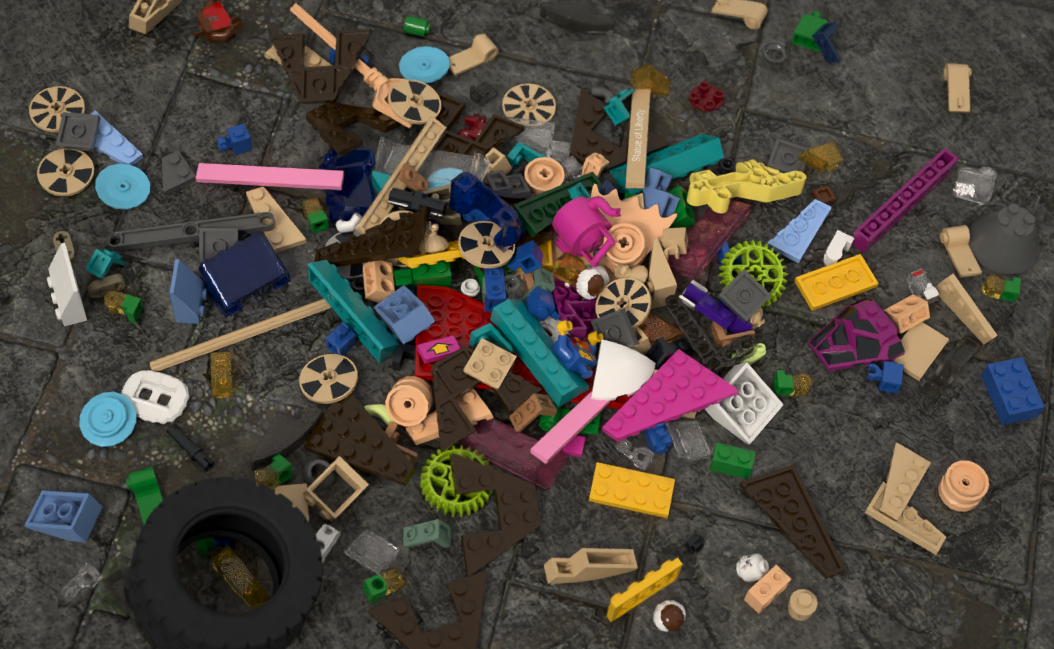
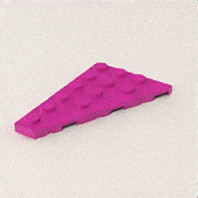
[602,349,739,442]

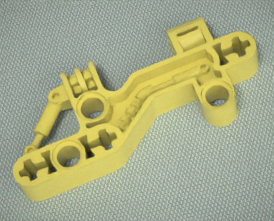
[686,159,806,213]

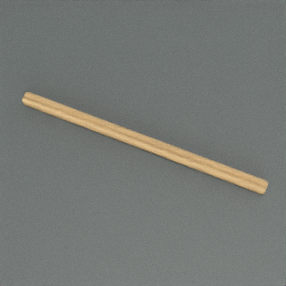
[150,298,331,372]

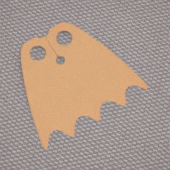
[587,184,677,273]

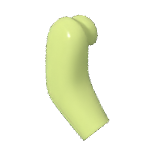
[731,343,766,365]
[364,404,397,426]

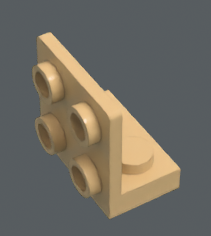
[464,338,517,390]

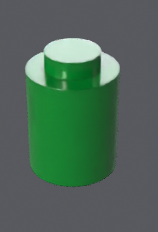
[404,15,431,37]

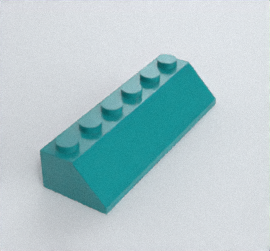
[609,133,724,195]
[308,260,399,364]
[490,299,590,407]

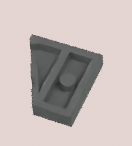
[162,151,196,196]

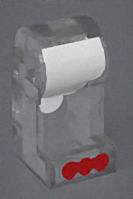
[905,268,939,305]

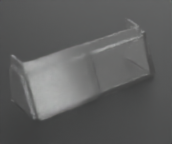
[374,137,491,190]

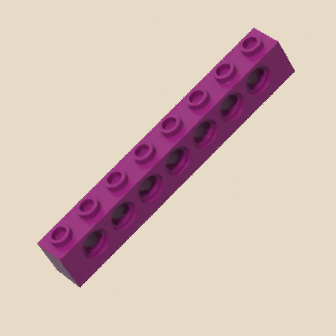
[852,148,959,253]

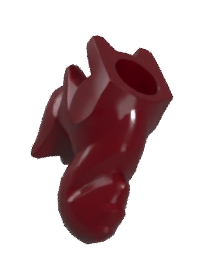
[457,115,487,141]

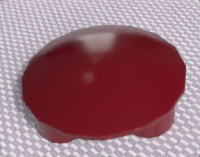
[689,81,724,112]

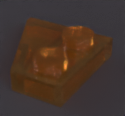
[638,313,682,346]

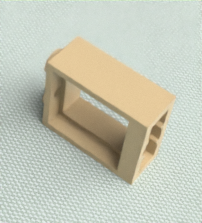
[303,456,369,523]

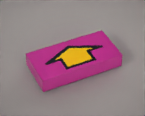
[417,335,460,364]

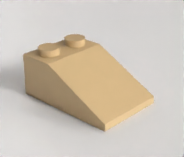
[646,238,677,309]

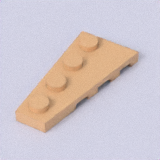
[406,388,493,445]

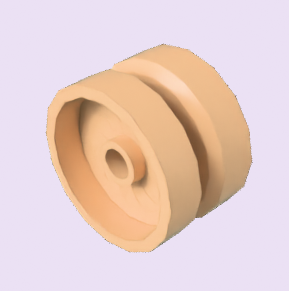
[524,157,565,197]
[603,223,647,268]
[385,376,434,426]
[938,461,989,512]

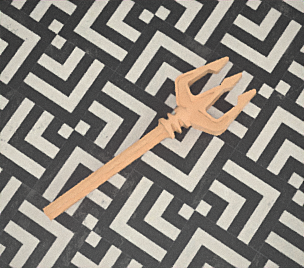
[290,3,412,128]

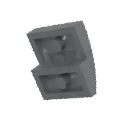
[485,170,531,198]

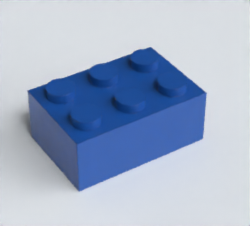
[981,357,1045,425]

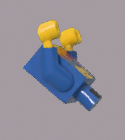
[551,320,603,379]

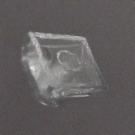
[952,166,996,206]

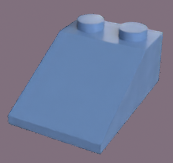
[170,259,207,324]
[373,285,435,344]
[24,491,103,542]

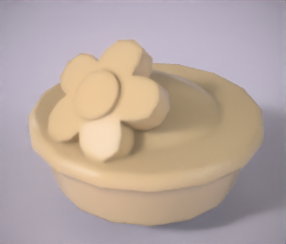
[748,307,765,329]

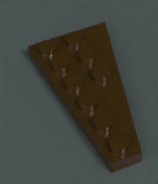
[314,206,429,267]
[739,465,846,579]

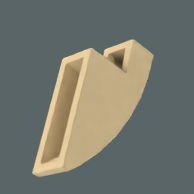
[544,548,638,584]

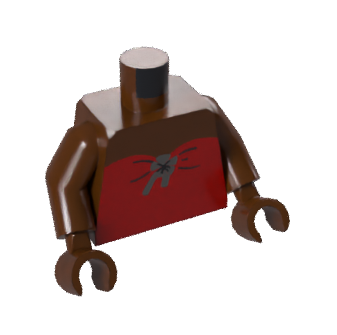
[190,0,243,43]

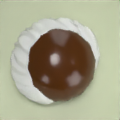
[576,269,604,300]
[653,600,686,632]

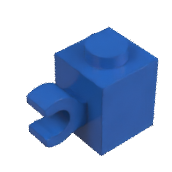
[217,124,252,155]
[508,240,543,274]
[526,286,560,321]
[325,322,356,356]
[867,361,903,394]
[644,423,672,454]

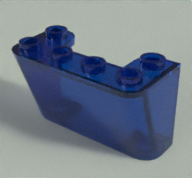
[319,147,376,224]
[449,172,526,253]
[198,232,291,318]

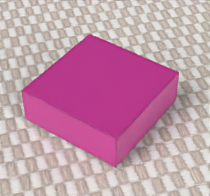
[562,435,585,457]

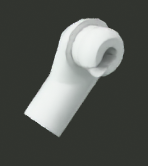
[336,212,362,233]

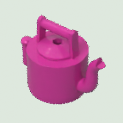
[552,196,621,267]

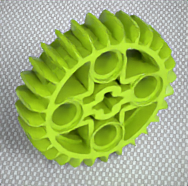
[718,240,788,308]
[420,445,493,517]

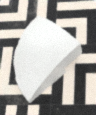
[591,340,656,401]

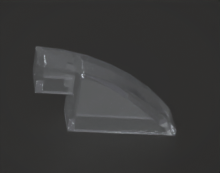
[501,116,571,165]

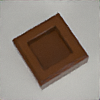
[811,185,837,205]

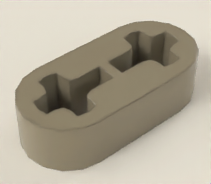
[53,231,76,264]
[87,274,126,298]

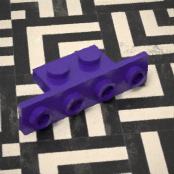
[682,283,754,334]

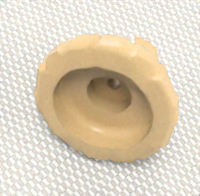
[422,224,449,253]
[614,264,648,284]

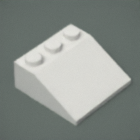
[47,243,87,327]
[705,362,784,445]

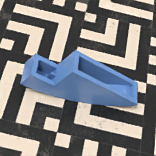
[643,167,680,218]

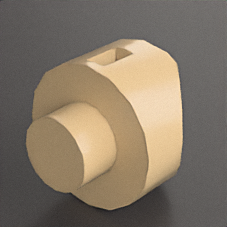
[788,589,817,621]

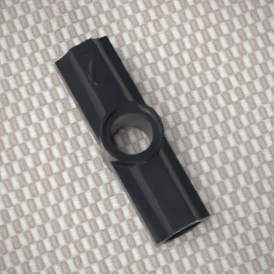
[388,188,447,219]

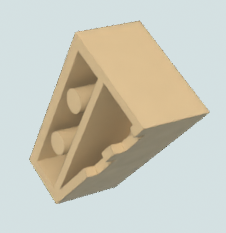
[129,0,182,34]

